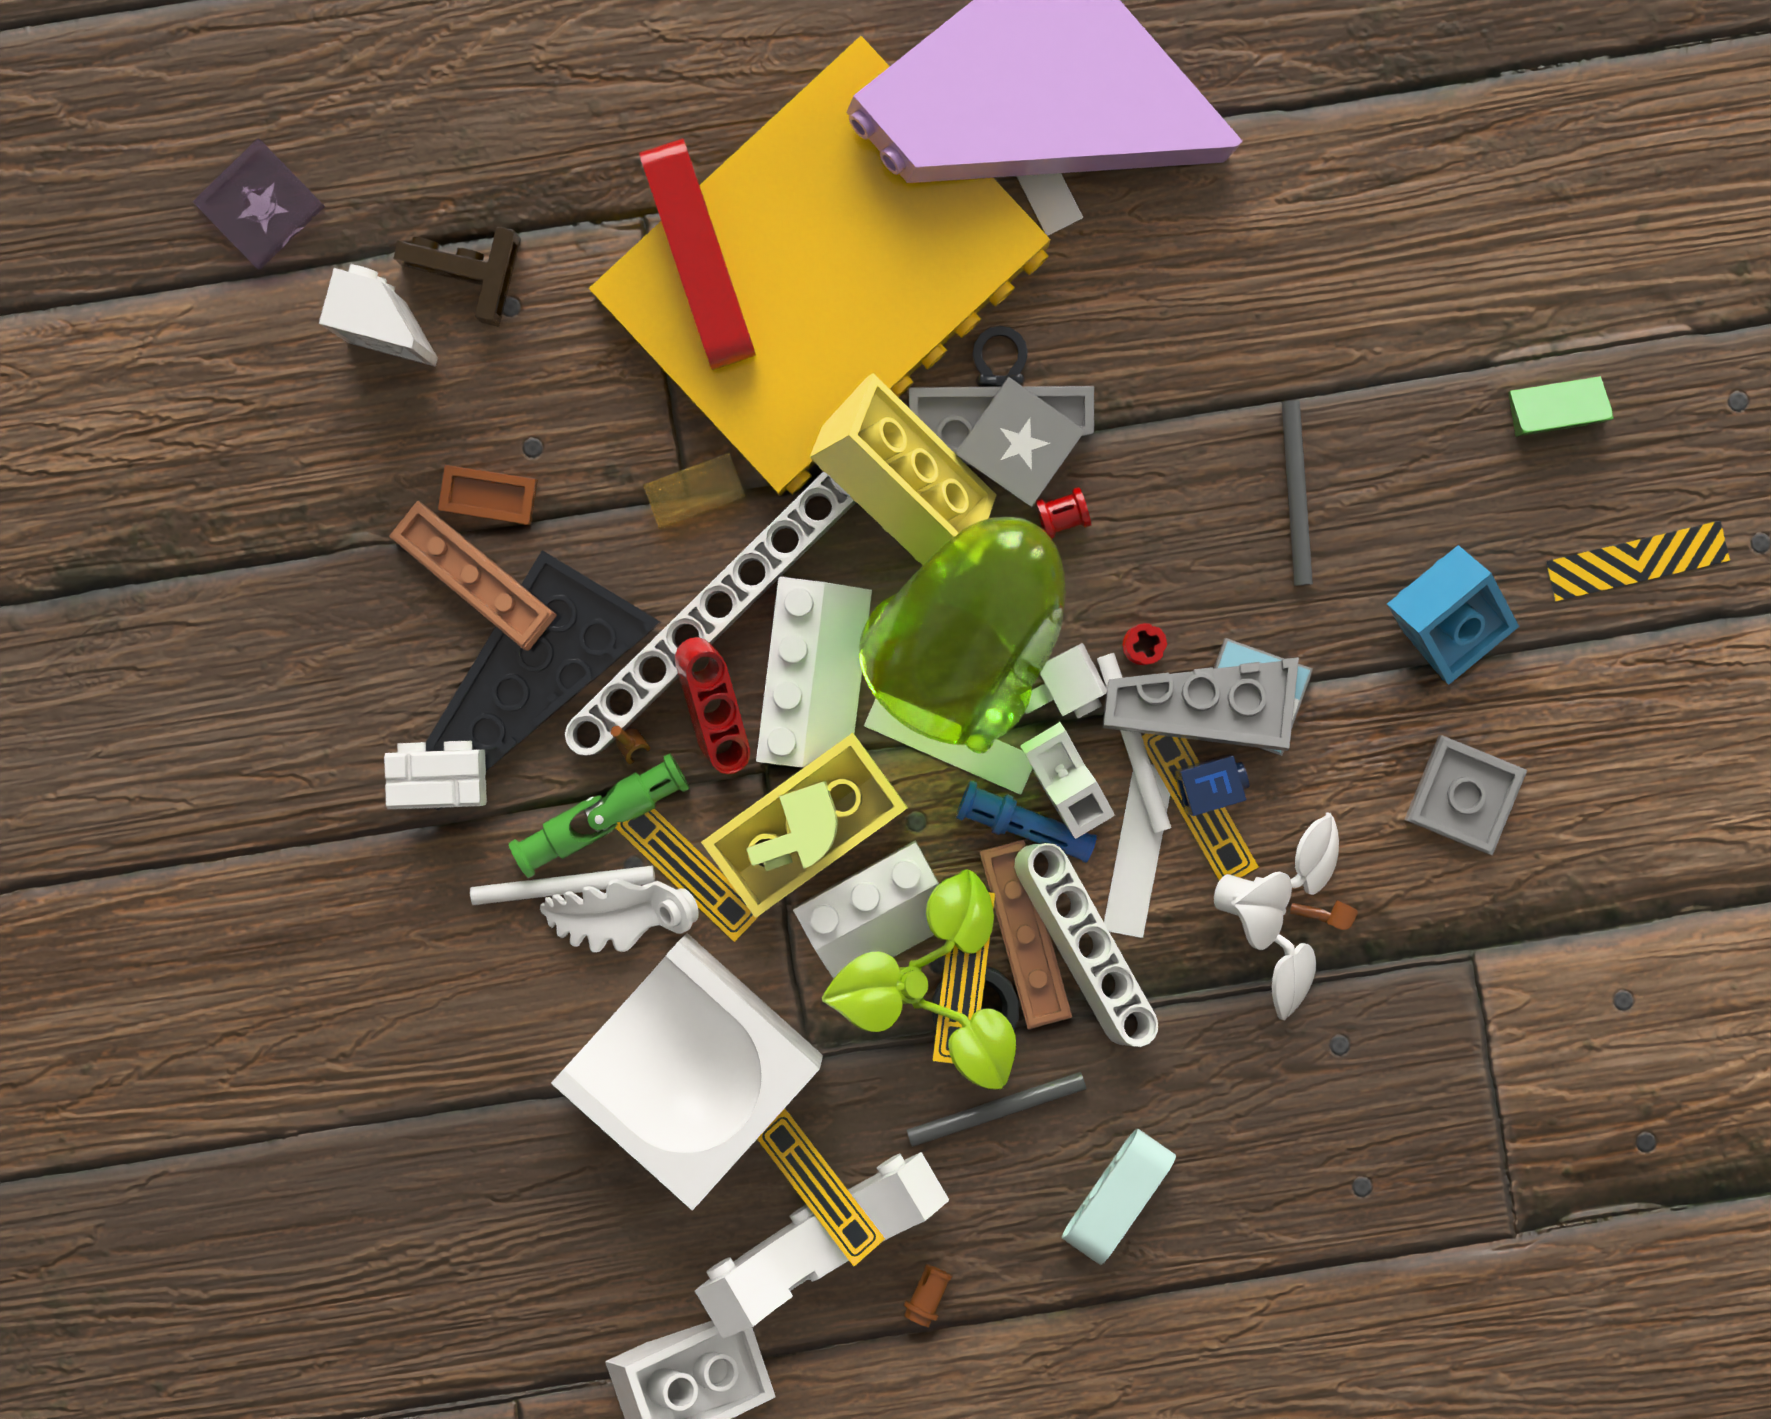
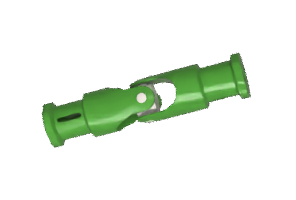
[509,753,690,878]

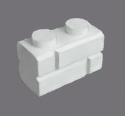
[384,741,487,809]

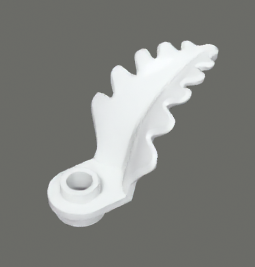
[540,879,699,952]

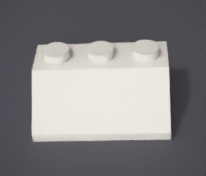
[319,264,438,367]
[793,840,939,979]

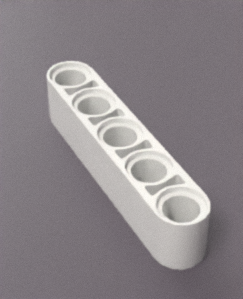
[1014,843,1158,1047]

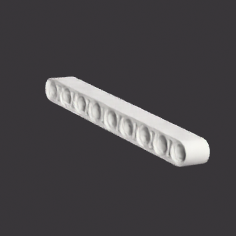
[565,471,856,756]

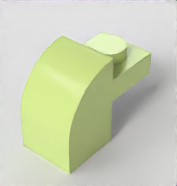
[746,781,838,871]

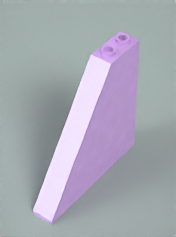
[846,0,1242,183]

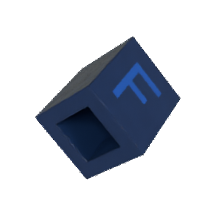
[1173,755,1250,816]

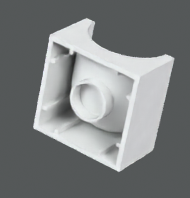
[551,933,823,1211]

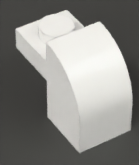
[1020,722,1115,839]

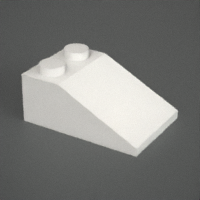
[605,1321,776,1419]

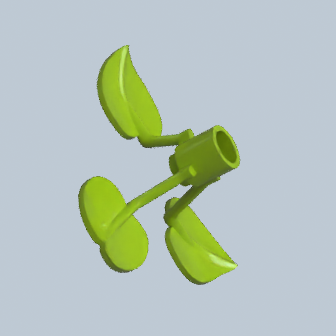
[822,869,1016,1089]

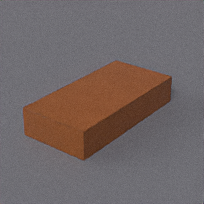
[438,465,538,526]

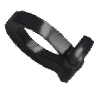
[972,326,1028,387]

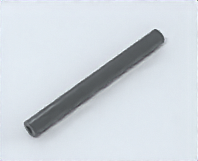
[1281,400,1313,586]
[907,1072,1087,1147]

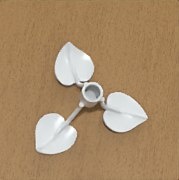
[1214,812,1339,1021]

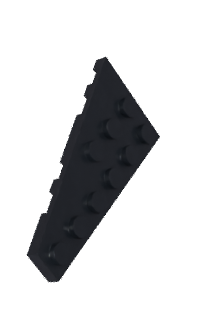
[426,550,662,811]

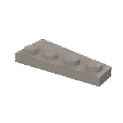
[909,386,1094,465]
[1102,657,1299,751]

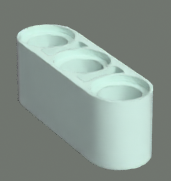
[1062,1129,1176,1265]

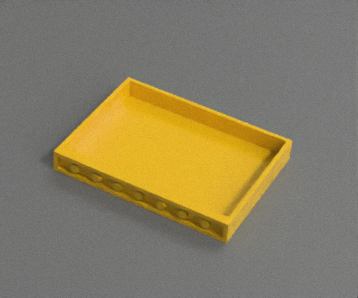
[589,36,1051,496]

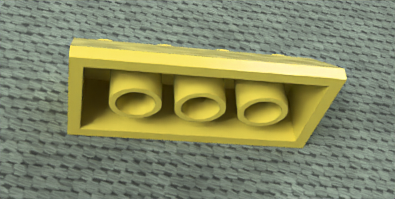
[810,373,996,578]
[701,733,908,918]

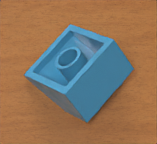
[1387,545,1519,685]

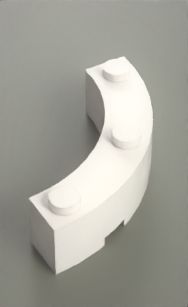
[694,1152,949,1339]

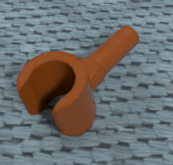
[611,726,651,764]
[1290,900,1358,930]

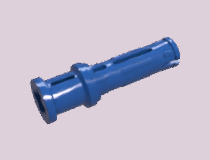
[955,780,1097,863]

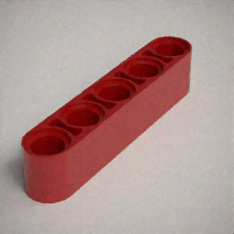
[639,138,756,370]

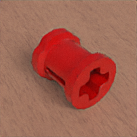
[1035,487,1092,540]
[1122,623,1167,666]

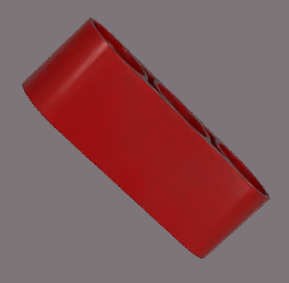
[675,637,750,774]

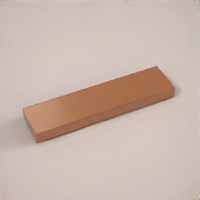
[389,501,557,651]
[979,839,1072,1029]

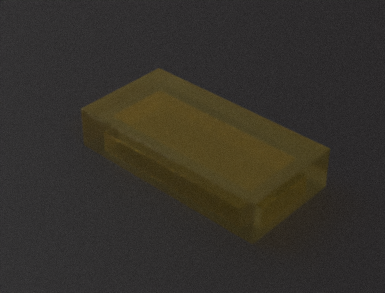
[643,453,746,529]

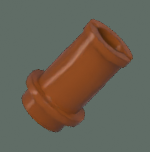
[904,1264,953,1327]

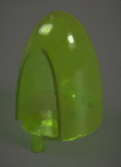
[859,517,1066,753]

